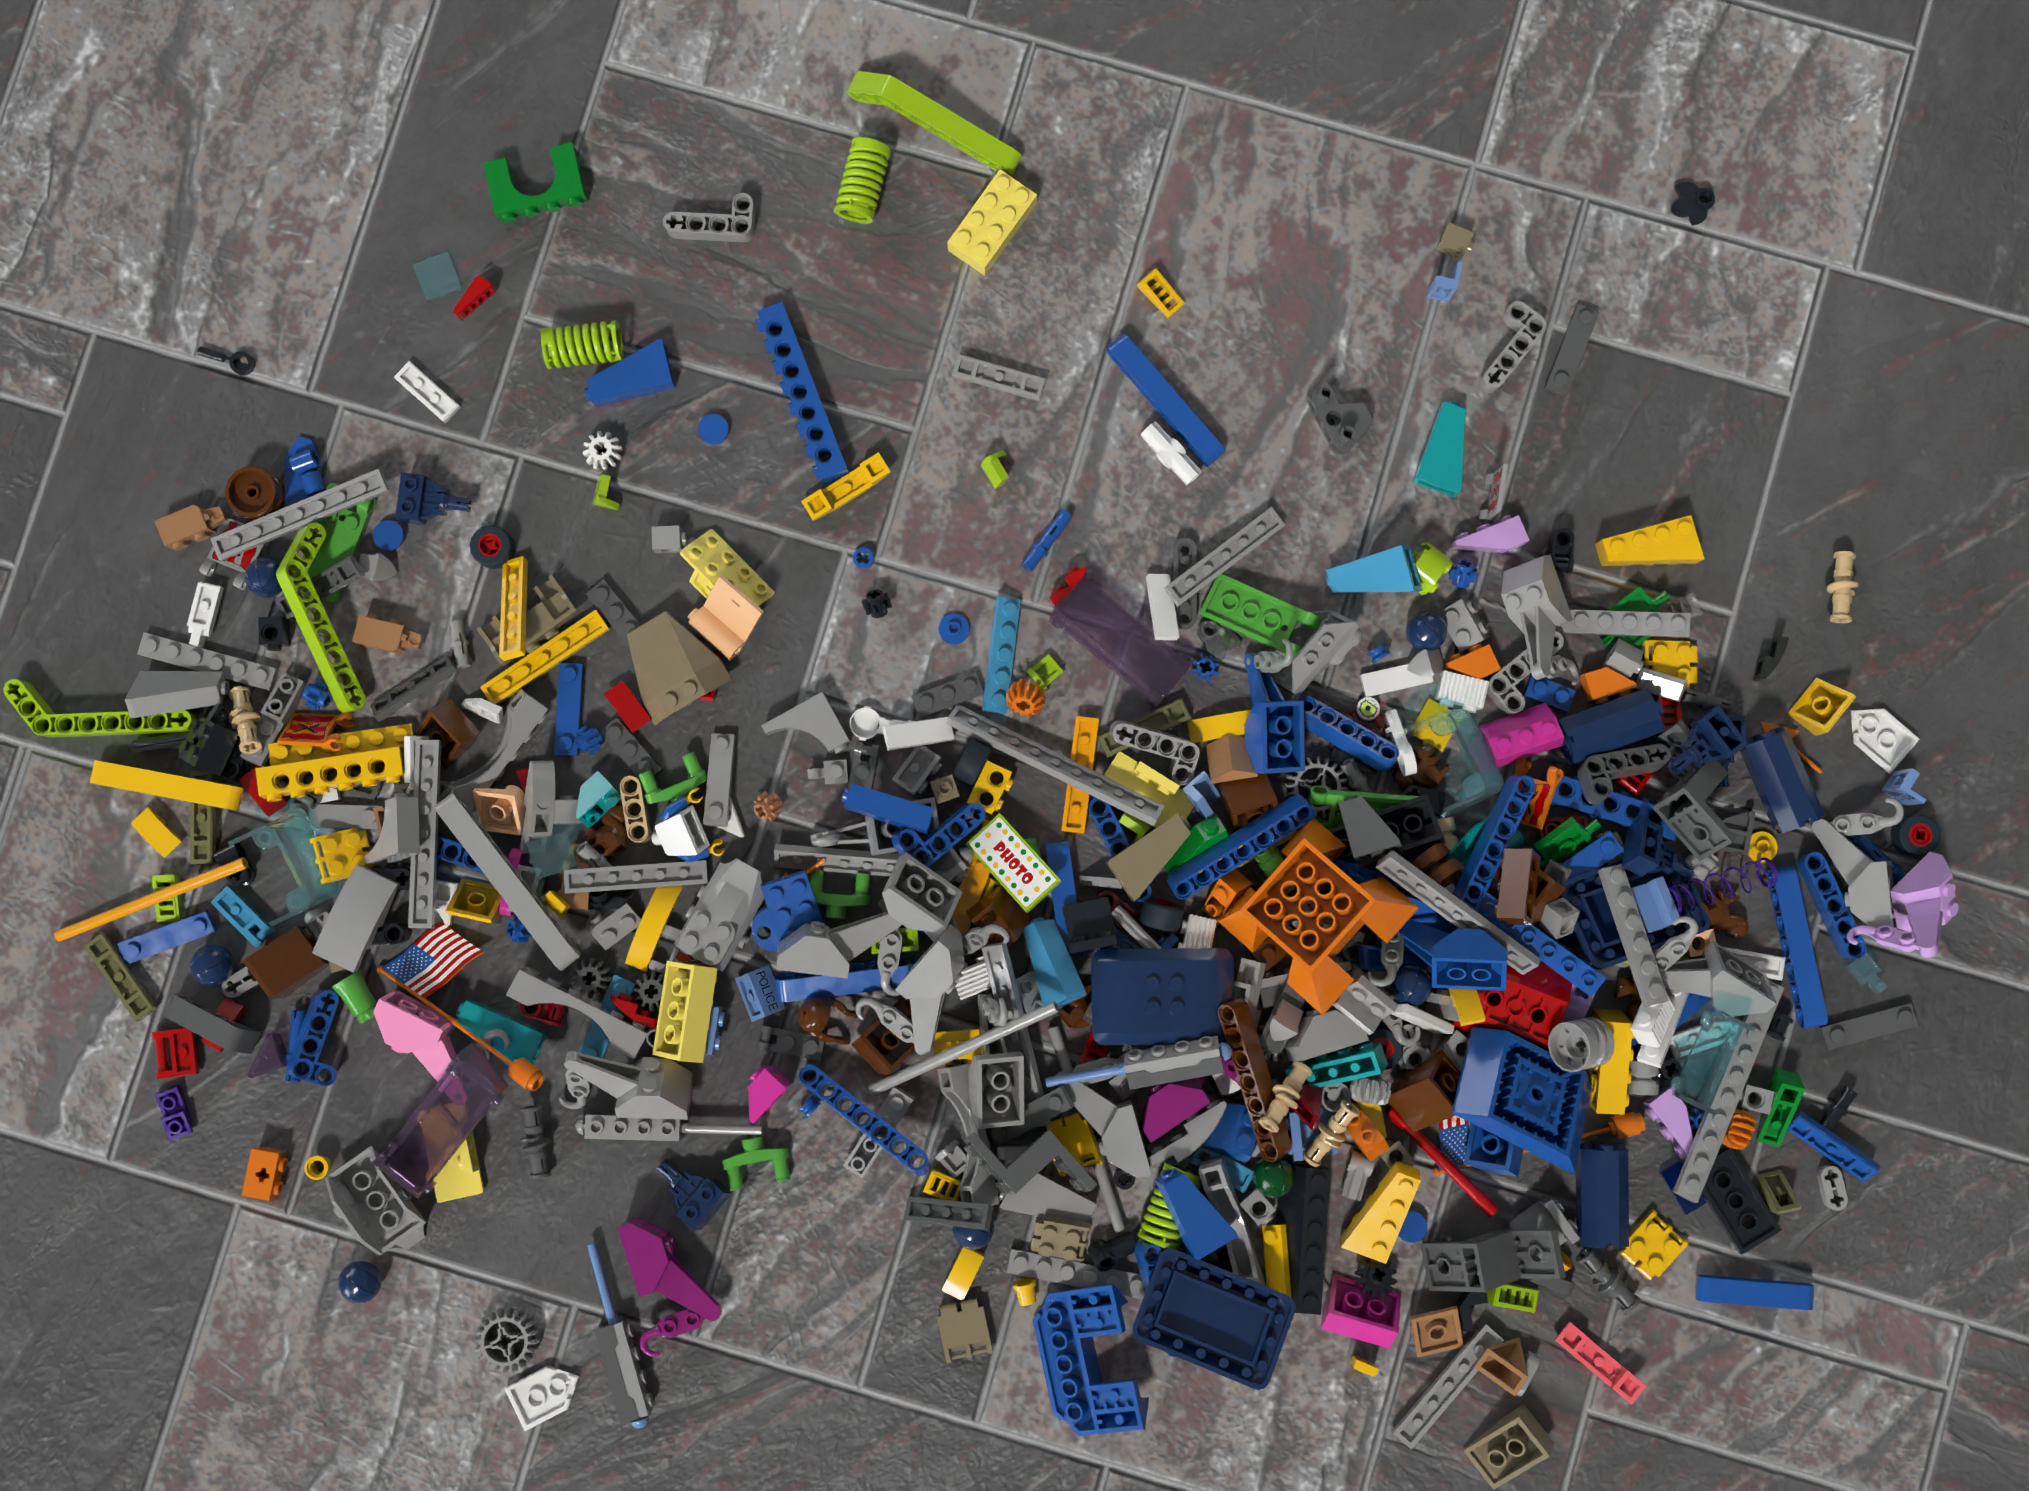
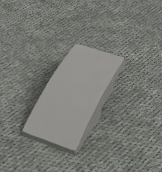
[312,864,399,973]

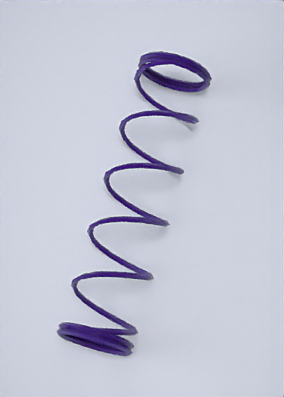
[1668,857,1778,915]

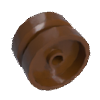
[225,466,285,521]
[1411,842,1465,888]

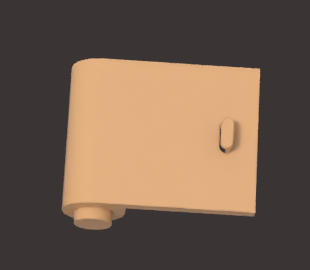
[687,575,764,661]

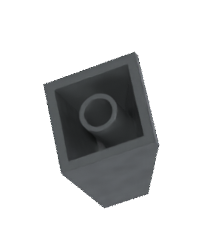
[1338,795,1406,866]

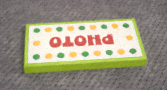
[965,813,1062,913]

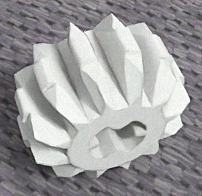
[583,431,623,471]

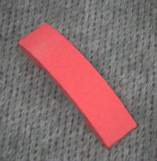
[1554,1321,1646,1405]

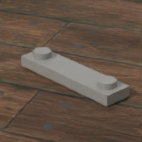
[952,353,1046,402]
[703,733,736,827]
[288,803,385,829]

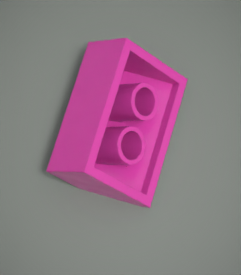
[1479,703,1564,768]
[748,1064,793,1124]
[1321,1274,1401,1349]

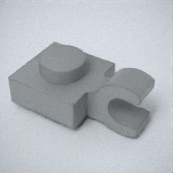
[807,759,849,785]

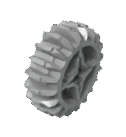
[1284,756,1348,819]
[474,1306,540,1373]

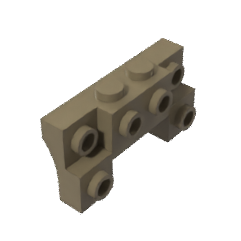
[477,575,579,666]

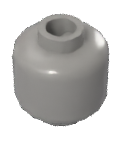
[1684,853,1720,882]

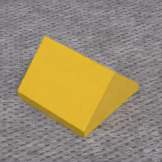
[1788,678,1856,736]
[445,878,501,924]

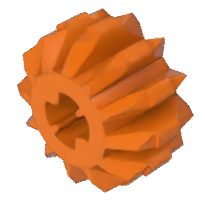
[1006,679,1046,718]
[1722,1109,1755,1150]

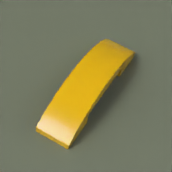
[801,452,891,521]
[1187,710,1251,743]
[625,885,684,972]

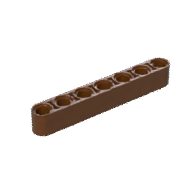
[1218,997,1292,1162]

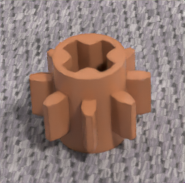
[754,791,783,821]

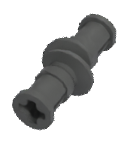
[520,1104,551,1179]
[1576,1247,1640,1313]

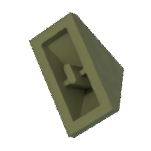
[1758,1169,1801,1215]

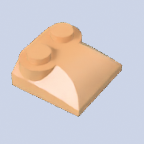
[473,785,526,836]

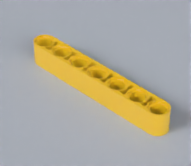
[90,760,244,811]

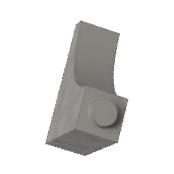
[761,692,851,754]
[364,793,420,865]

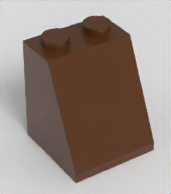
[1216,773,1278,832]
[243,926,329,999]
[1389,1050,1461,1132]

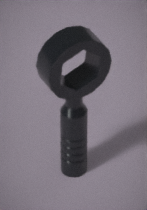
[197,346,255,376]

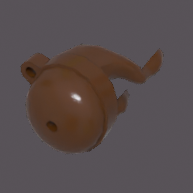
[798,996,858,1045]

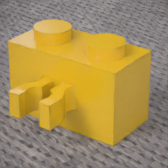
[933,1028,981,1065]

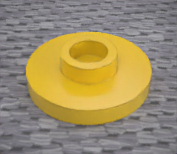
[1748,831,1778,862]

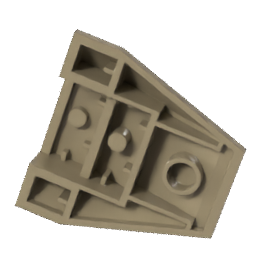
[627,611,733,726]

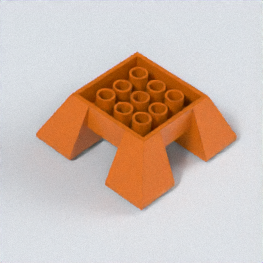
[1218,818,1419,1015]

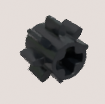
[862,589,892,618]

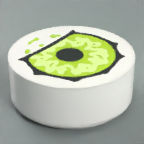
[1356,697,1380,721]

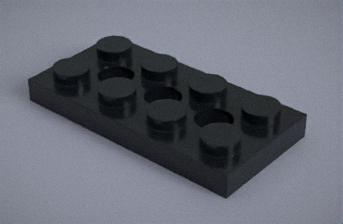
[1702,1147,1782,1255]

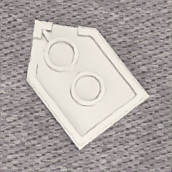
[1850,708,1920,774]
[504,1365,579,1431]

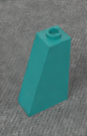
[1412,401,1466,498]
[456,1000,548,1067]

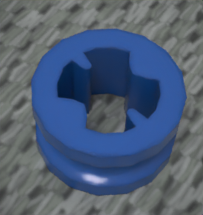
[853,548,874,569]
[1367,643,1391,664]
[798,1095,821,1119]

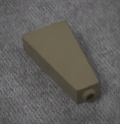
[1106,814,1191,901]

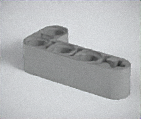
[663,193,756,242]
[1479,301,1547,393]
[1487,631,1564,715]
[1109,720,1200,785]

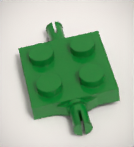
[1600,586,1670,647]
[1534,817,1602,870]

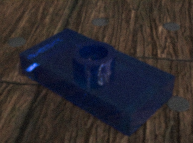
[1659,1161,1707,1215]

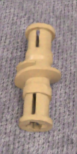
[1827,551,1859,623]
[229,686,262,754]
[1259,1061,1313,1132]
[1303,1100,1360,1167]

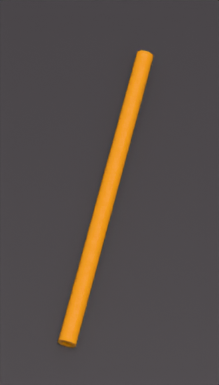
[54,857,248,942]

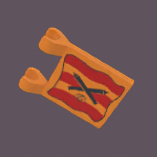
[277,712,355,751]
[1508,759,1564,830]

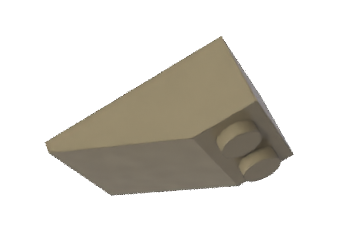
[1463,1404,1554,1490]

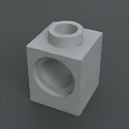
[652,525,687,554]
[1539,897,1580,940]
[1737,1084,1774,1115]
[1238,1186,1276,1226]

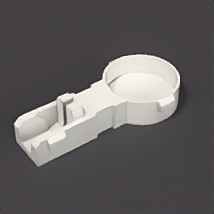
[850,706,916,741]
[1385,709,1417,776]

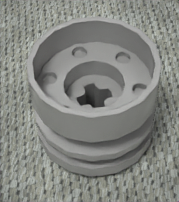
[1548,1017,1614,1072]

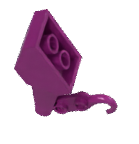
[1140,1057,1240,1143]
[617,1217,722,1357]

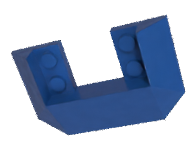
[1033,1284,1149,1436]

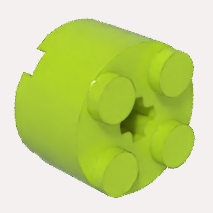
[1413,541,1453,595]

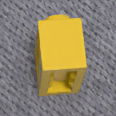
[967,760,1014,815]

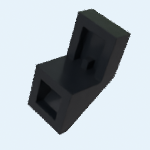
[1455,1292,1488,1331]

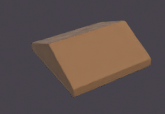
[1206,734,1258,784]
[1410,1306,1464,1357]

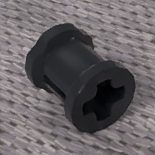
[1766,1011,1794,1042]
[1658,1058,1682,1080]

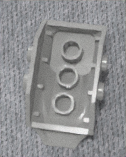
[1271,610,1362,701]
[674,858,765,972]
[325,1145,426,1256]

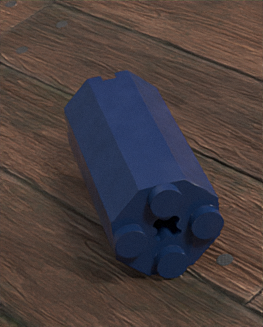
[1557,688,1665,765]
[1740,725,1825,834]
[1576,1141,1629,1248]

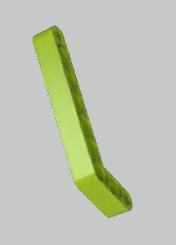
[846,71,1022,177]
[276,523,366,713]
[3,679,197,738]

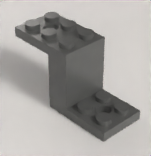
[1646,720,1736,861]
[963,1130,1098,1195]
[1420,1229,1566,1292]

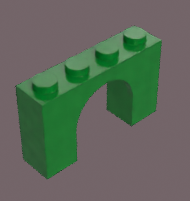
[483,142,588,223]

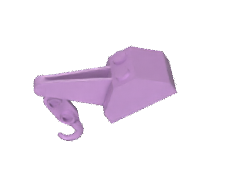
[1847,852,1959,958]

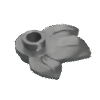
[1197,621,1242,660]

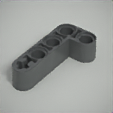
[1577,744,1671,805]
[164,993,262,1054]

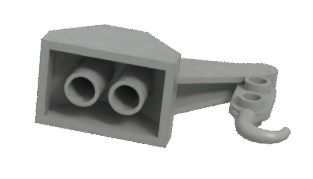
[1501,555,1579,685]
[810,797,941,855]
[1812,798,1904,929]
[882,852,1010,955]
[776,911,902,996]
[1653,916,1777,1016]
[855,924,965,1056]
[1285,970,1421,1062]
[968,994,1024,1129]
[1055,1045,1152,1178]
[559,1051,694,1120]

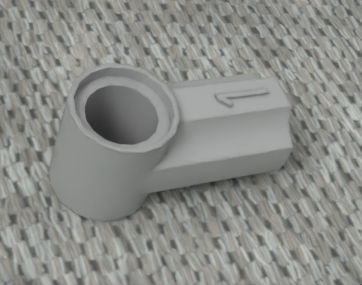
[1340,1150,1375,1201]

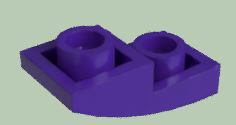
[154,1085,193,1140]

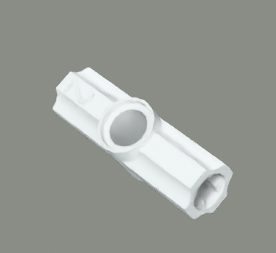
[1140,421,1202,486]

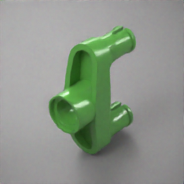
[638,752,707,805]
[809,870,871,920]
[722,1136,790,1191]

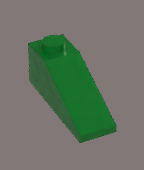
[1164,814,1229,875]
[1756,1068,1805,1147]

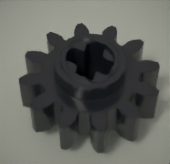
[1354,1257,1398,1299]

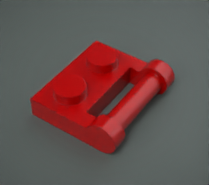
[152,1028,200,1079]

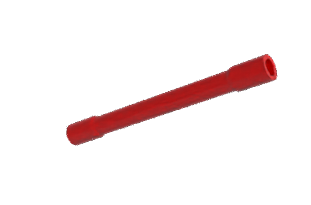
[1386,1107,1499,1218]

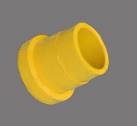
[304,1155,332,1180]
[1012,1277,1037,1306]

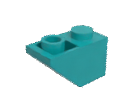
[576,771,621,829]

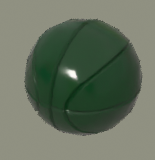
[1252,1157,1295,1198]

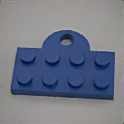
[752,870,824,952]

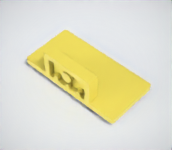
[680,529,775,607]
[1104,752,1194,828]
[420,1102,484,1203]

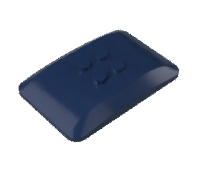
[1560,844,1711,970]
[1091,948,1234,1045]
[1132,1248,1296,1390]

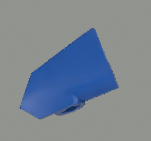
[285,436,326,506]

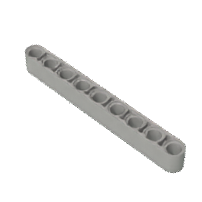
[434,792,581,971]

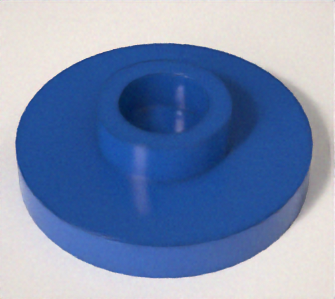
[698,414,729,445]
[373,520,405,551]
[939,614,969,645]
[1398,1210,1427,1243]

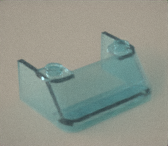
[1404,709,1504,818]
[228,812,341,926]
[1670,1008,1756,1115]

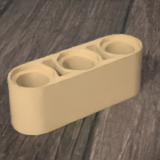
[620,776,652,843]

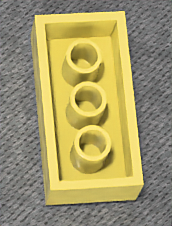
[947,169,1037,276]
[652,961,717,1063]

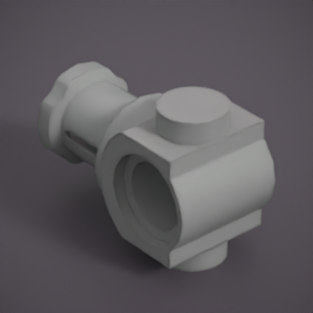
[1397,1022,1431,1070]

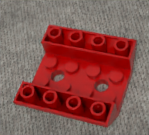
[1450,962,1572,1051]

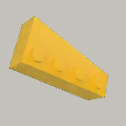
[1595,515,1705,566]
[1590,1009,1634,1115]
[1340,1161,1421,1264]

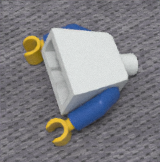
[652,787,725,862]

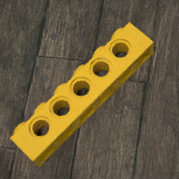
[255,746,404,802]

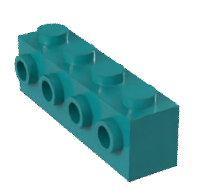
[1285,1041,1388,1087]

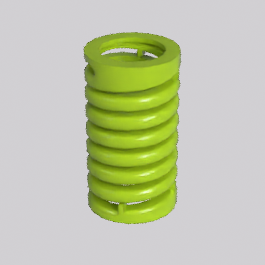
[834,137,892,224]
[541,320,624,370]
[1137,1162,1202,1250]

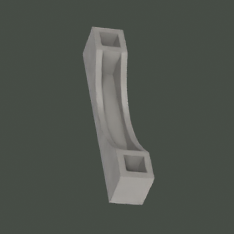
[439,689,548,813]
[506,967,649,1059]
[937,1063,999,1206]
[1198,1156,1267,1287]

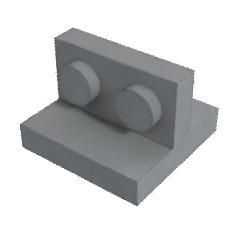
[1333,968,1398,1035]

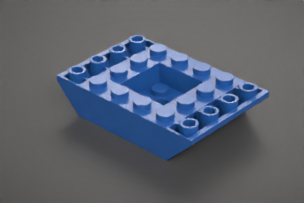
[1452,1027,1592,1173]

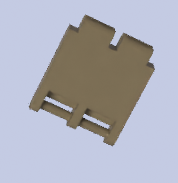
[1030,1214,1092,1262]
[937,1298,993,1363]

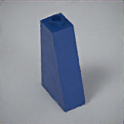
[585,339,676,407]
[841,783,934,836]
[1155,1168,1238,1260]

